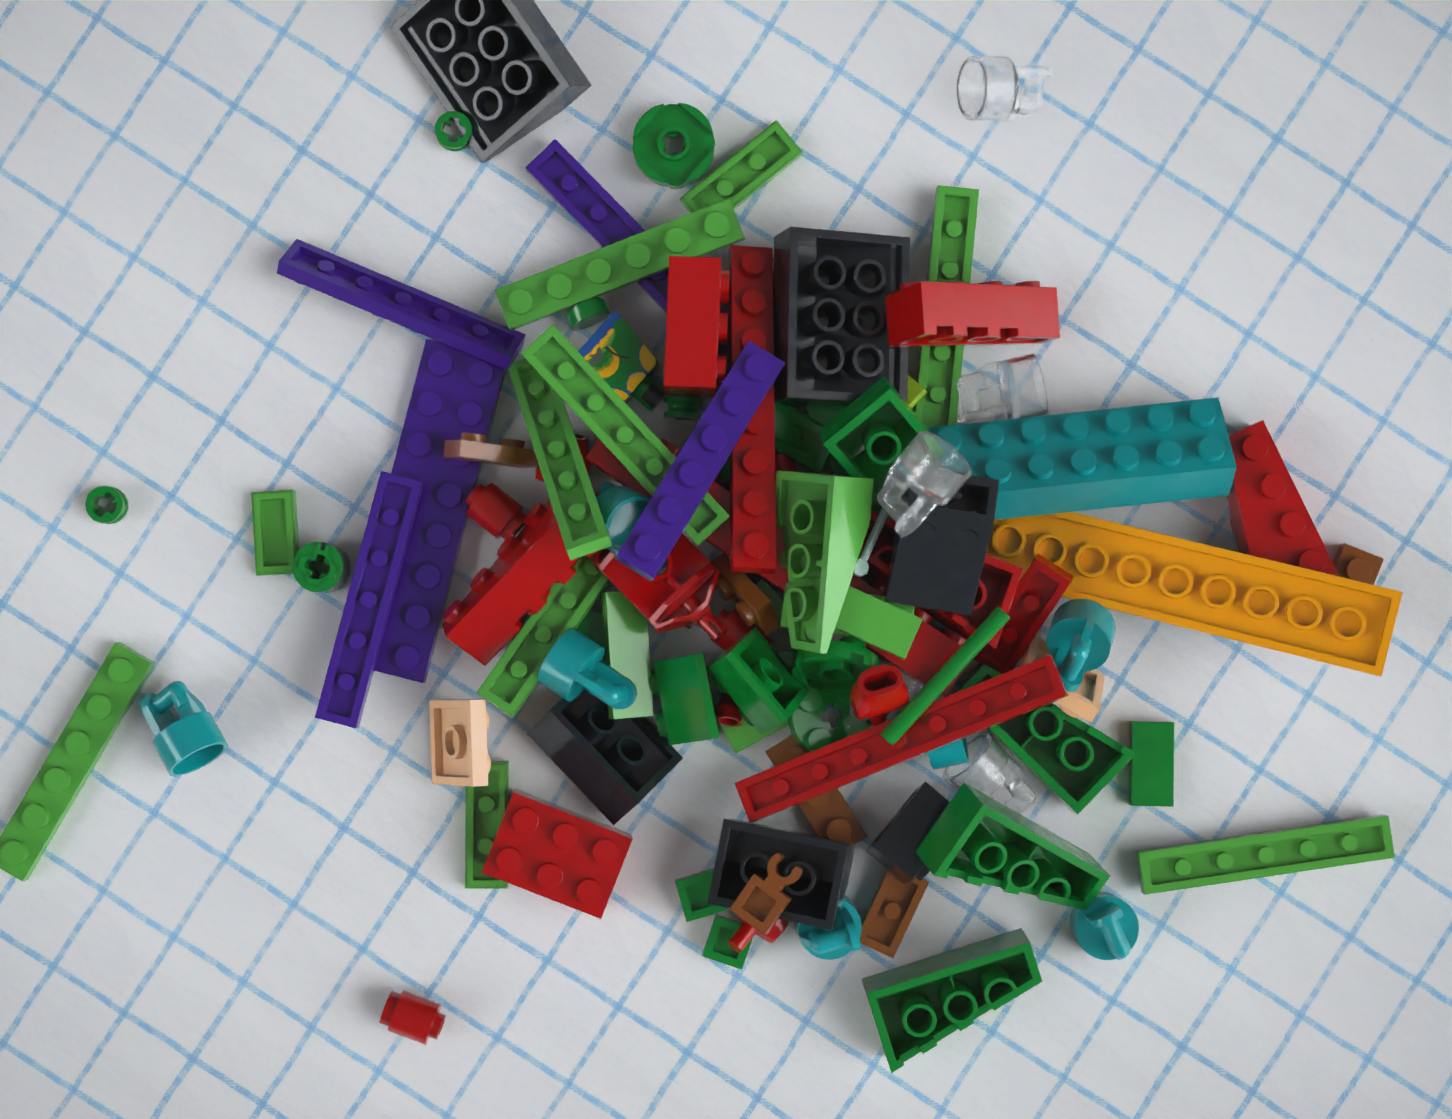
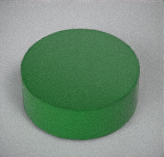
[566,297,610,331]

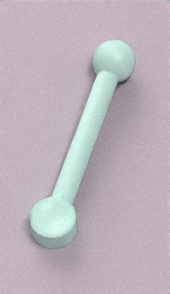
[853,493,898,577]

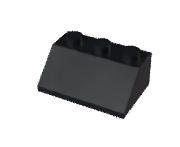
[527,689,683,825]
[707,819,856,930]

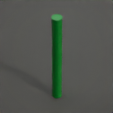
[881,606,1011,745]

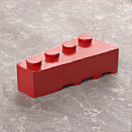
[1227,420,1338,575]
[442,498,597,666]

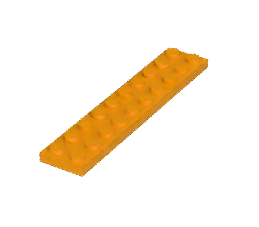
[986,512,1403,677]

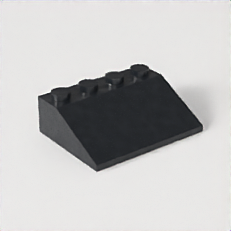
[389,0,592,163]
[773,227,910,406]

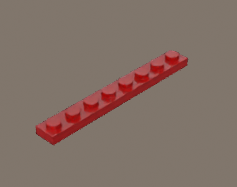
[728,245,776,574]
[735,655,1069,823]

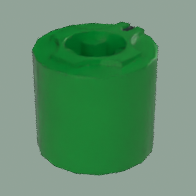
[292,542,351,593]

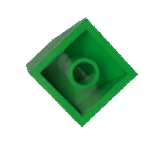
[818,376,945,507]
[707,627,809,734]
[648,652,719,745]

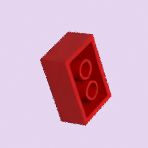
[664,256,730,397]
[481,788,633,919]

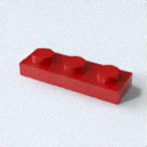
[973,553,1074,674]

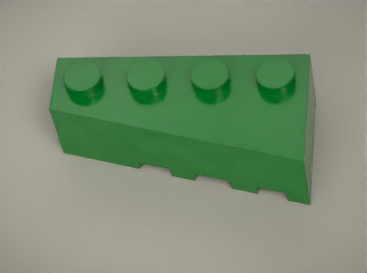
[950,663,1137,814]
[916,783,1110,910]
[861,928,1042,1073]

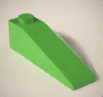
[775,470,874,654]

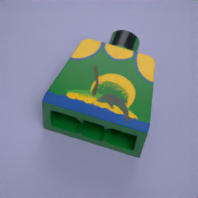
[578,310,666,412]

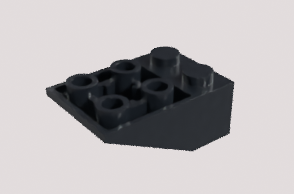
[885,465,1000,616]

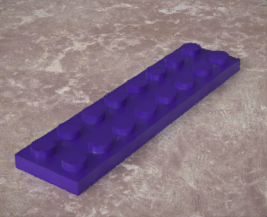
[374,339,506,683]

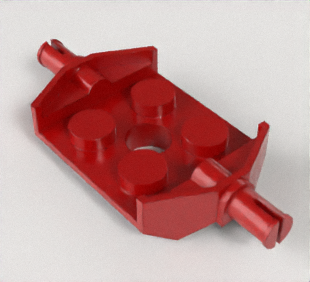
[593,533,728,642]

